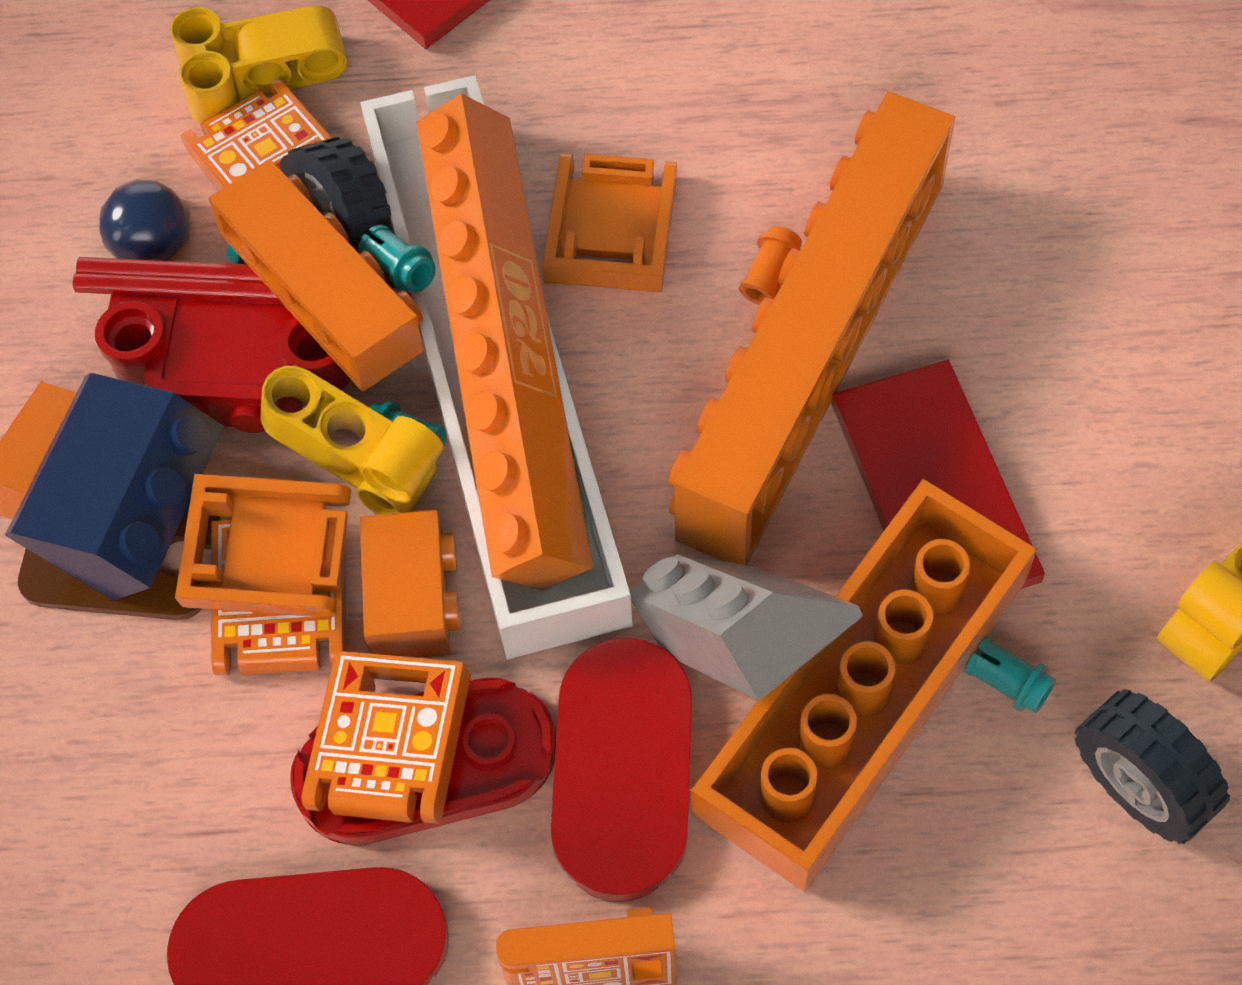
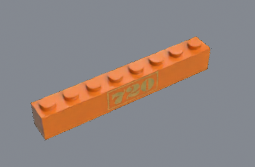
[416,93,593,590]

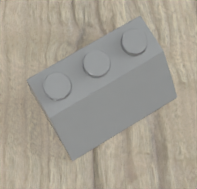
[630,554,863,701]

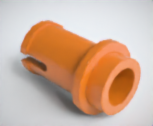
[739,226,802,305]

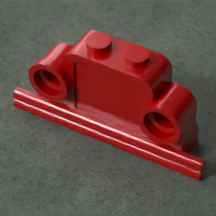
[73,257,393,433]

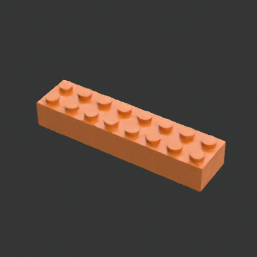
[668,91,956,565]

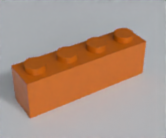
[208,159,424,392]

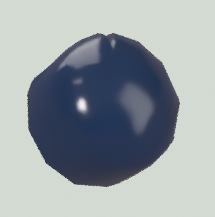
[99,179,190,261]

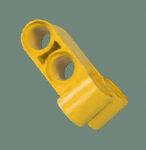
[170,5,348,124]
[261,366,444,515]
[1156,542,1242,683]

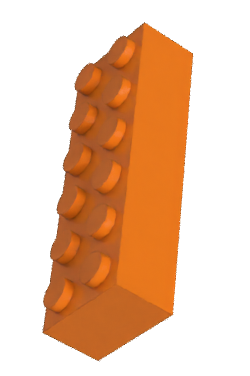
[691,479,1037,893]

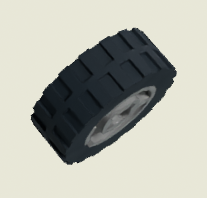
[280,137,392,253]
[1075,689,1230,844]

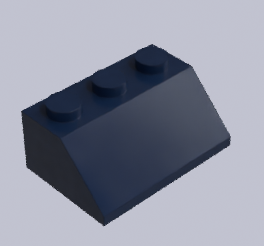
[5,373,225,601]

